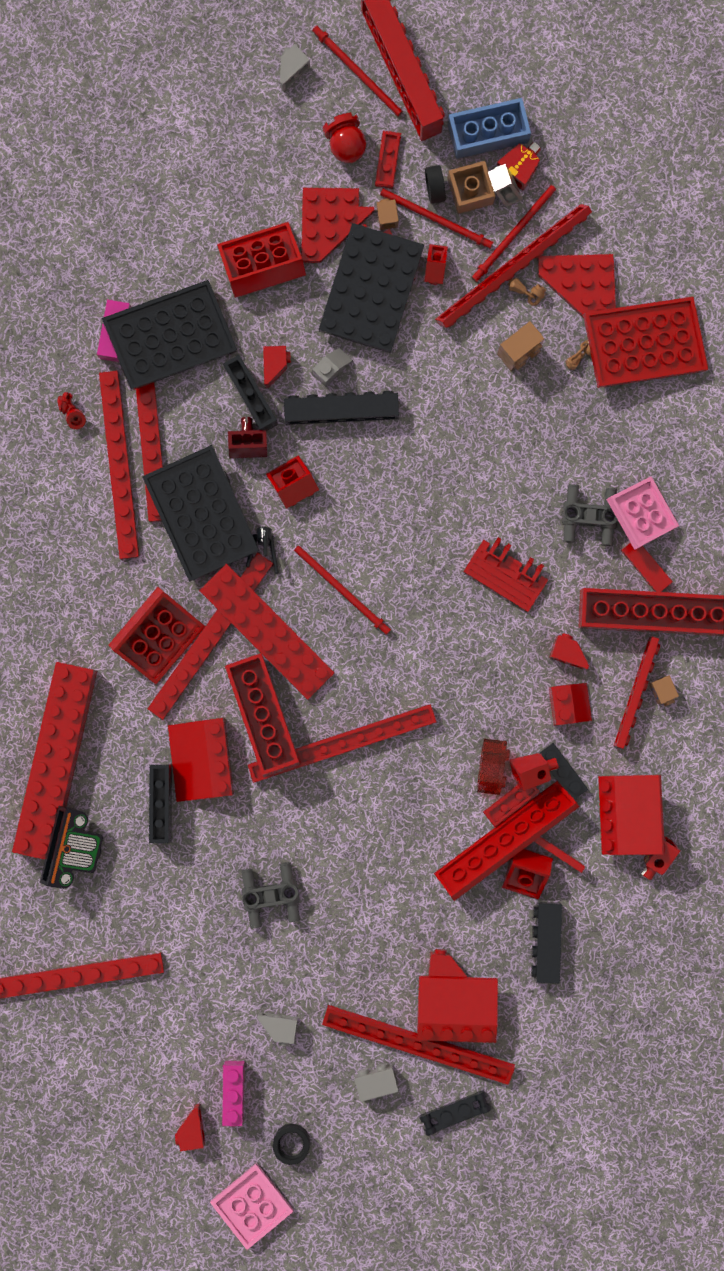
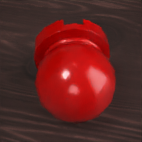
[323,112,367,163]

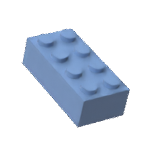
[448,98,531,159]

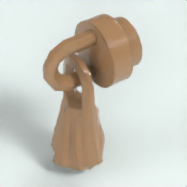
[508,278,546,306]
[565,340,591,370]

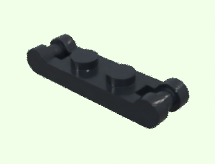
[419,1090,492,1136]

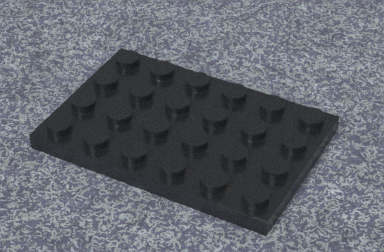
[318,223,424,353]
[102,280,237,391]
[142,445,260,582]

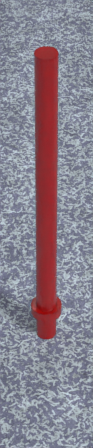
[312,25,403,117]
[471,185,556,282]
[380,188,494,249]
[294,545,391,635]

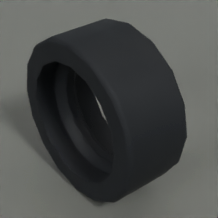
[425,165,446,204]
[272,1123,310,1165]

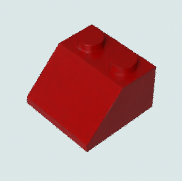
[266,455,319,509]
[549,683,592,726]
[502,849,553,900]

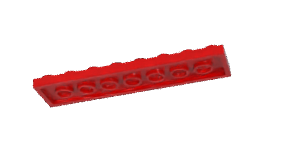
[199,564,334,700]
[434,781,579,901]

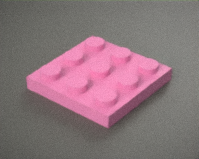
[606,477,679,550]
[210,1163,294,1250]

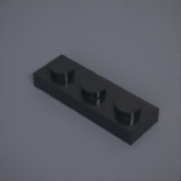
[539,743,588,800]

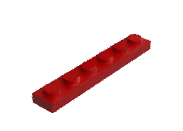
[613,636,660,749]

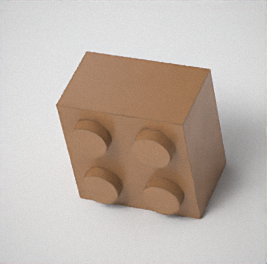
[447,161,495,214]
[497,321,545,371]

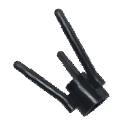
[246,527,279,574]

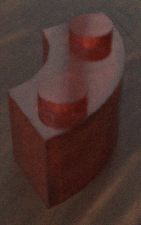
[477,738,510,795]

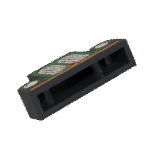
[40,806,103,889]

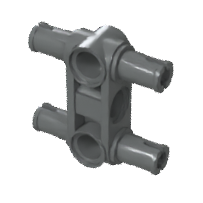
[562,484,618,546]
[241,862,300,929]

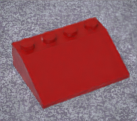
[217,222,306,298]
[109,587,205,684]
[168,718,234,802]
[598,775,665,855]
[417,976,498,1043]

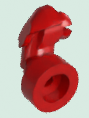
[57,392,86,430]

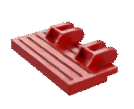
[463,537,548,612]

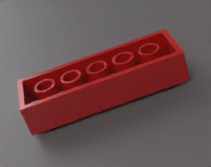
[225,653,301,778]

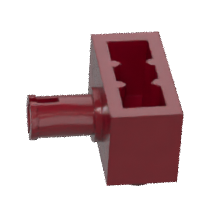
[228,417,267,459]

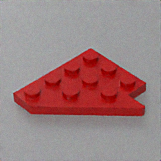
[302,188,375,263]
[538,254,616,318]

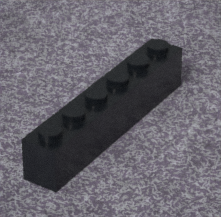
[284,391,399,425]

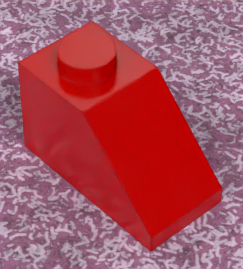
[424,244,448,285]
[263,346,291,388]
[549,633,589,670]
[428,949,468,977]
[175,1104,205,1152]

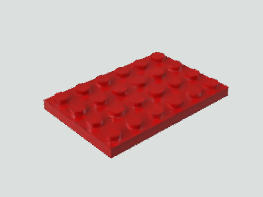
[583,297,708,388]

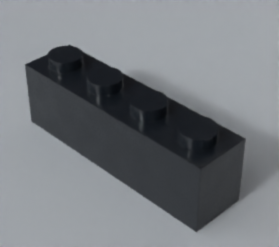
[223,355,278,431]
[149,764,172,843]
[531,902,562,984]

